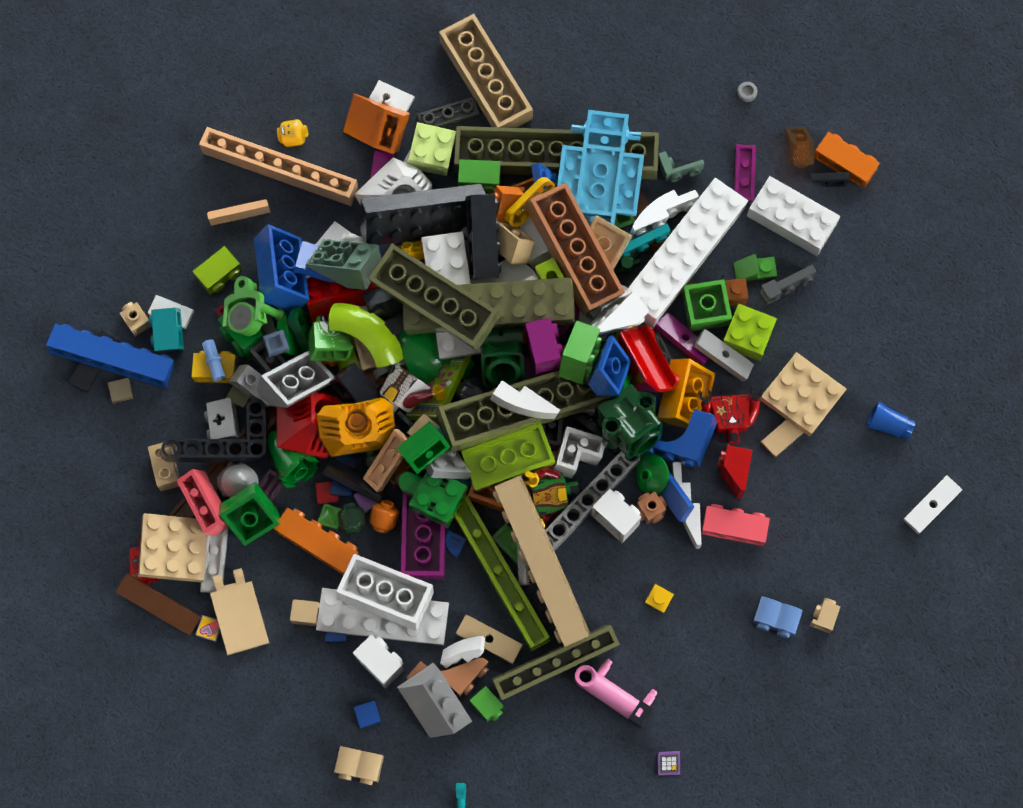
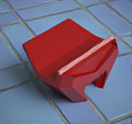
[618,325,680,392]
[276,391,342,459]

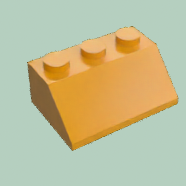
[657,359,715,428]

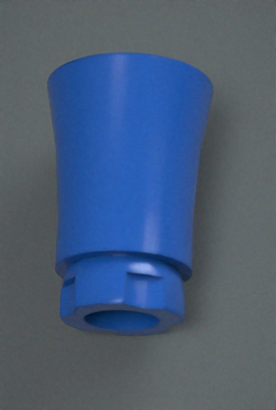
[866,401,915,440]

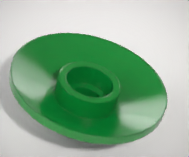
[635,454,669,495]

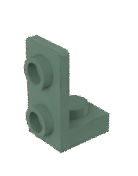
[658,151,704,182]

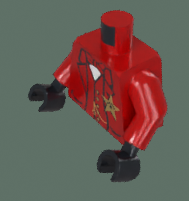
[698,385,763,444]

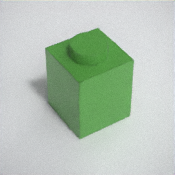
[470,686,503,722]

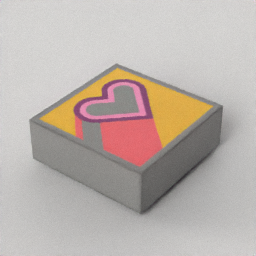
[196,615,220,642]

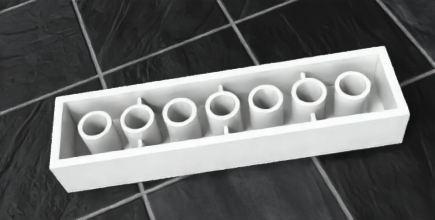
[622,178,748,328]

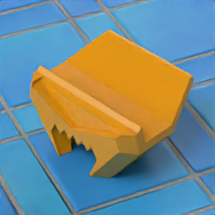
[317,397,395,457]

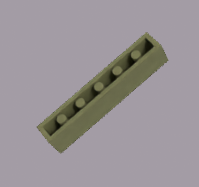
[491,624,620,700]

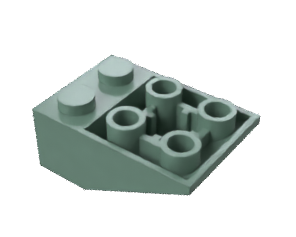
[305,239,382,290]

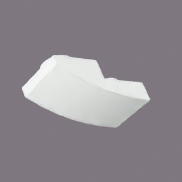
[440,636,485,668]

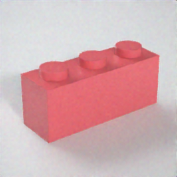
[176,469,229,536]
[701,504,770,546]

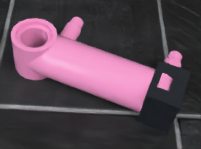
[575,659,657,729]

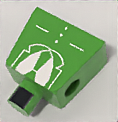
[308,315,353,361]

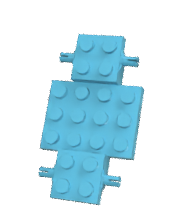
[557,110,644,233]

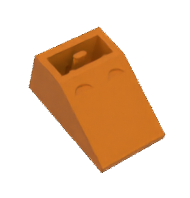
[343,94,410,154]

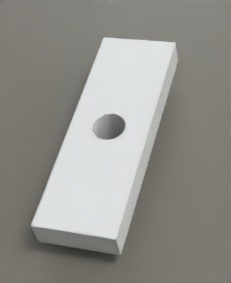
[903,475,962,535]

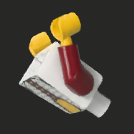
[380,364,447,414]

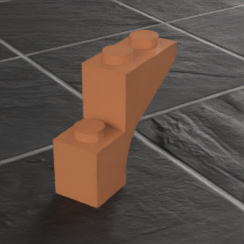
[406,658,489,697]

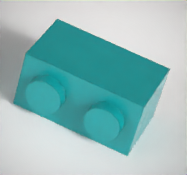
[149,307,184,352]

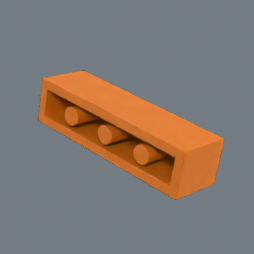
[273,507,360,575]

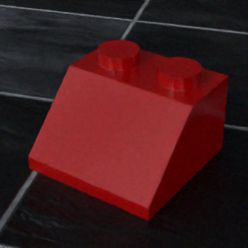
[717,445,753,500]

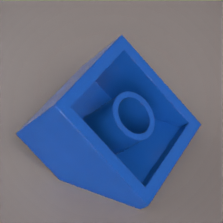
[588,336,631,396]

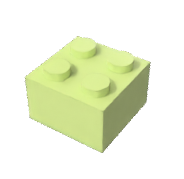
[408,122,456,176]

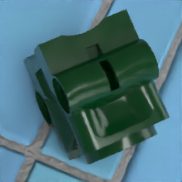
[481,327,525,388]
[597,384,662,459]

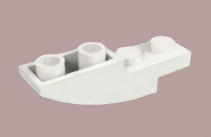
[629,190,699,239]

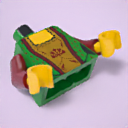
[525,466,579,528]

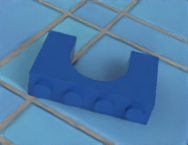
[639,392,717,468]

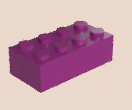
[525,317,563,377]
[401,492,446,580]

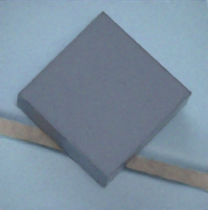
[263,330,290,357]

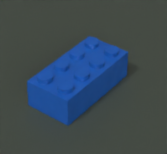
[254,224,309,312]

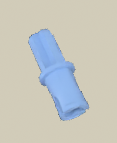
[202,339,226,381]

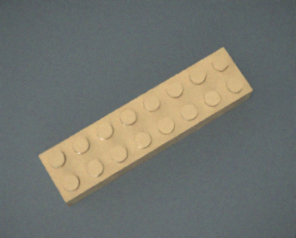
[493,475,590,647]

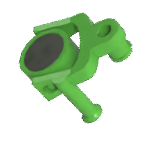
[222,276,283,336]

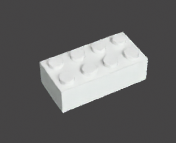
[747,176,840,256]
[336,554,434,631]

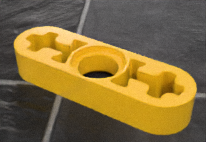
[505,177,555,228]

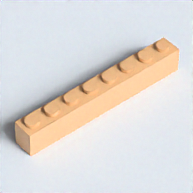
[199,127,359,206]

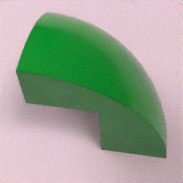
[400,331,452,384]

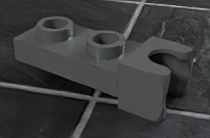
[759,265,817,305]

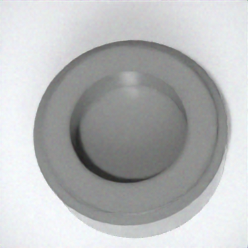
[737,82,757,102]

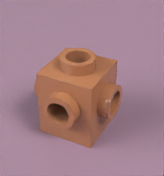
[636,492,667,525]

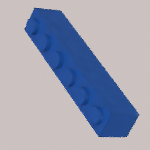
[46,323,175,389]

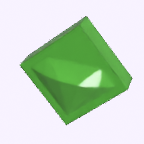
[318,503,345,531]

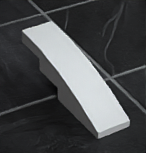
[671,462,701,549]

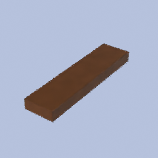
[116,573,201,636]

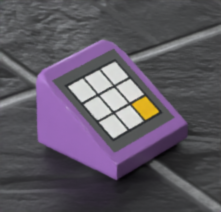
[657,751,680,775]

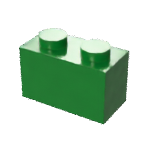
[396,421,450,474]

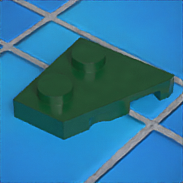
[287,306,313,353]

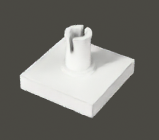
[369,80,415,112]

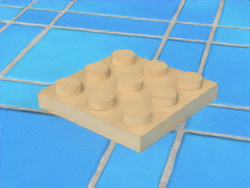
[760,352,846,436]
[138,513,206,583]

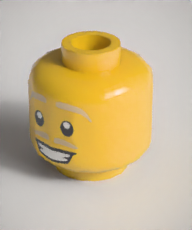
[277,119,308,147]

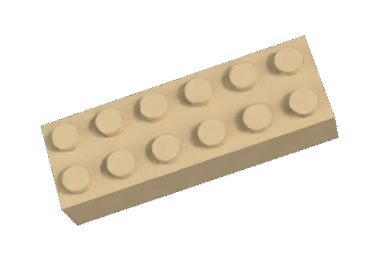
[439,14,533,128]

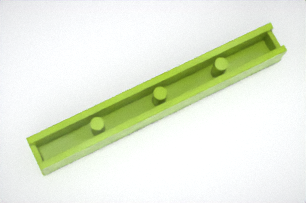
[454,494,550,651]

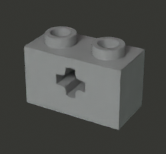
[204,398,240,439]

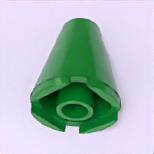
[266,430,319,488]

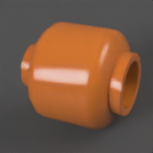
[369,500,399,533]

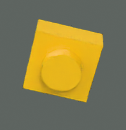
[645,584,674,613]

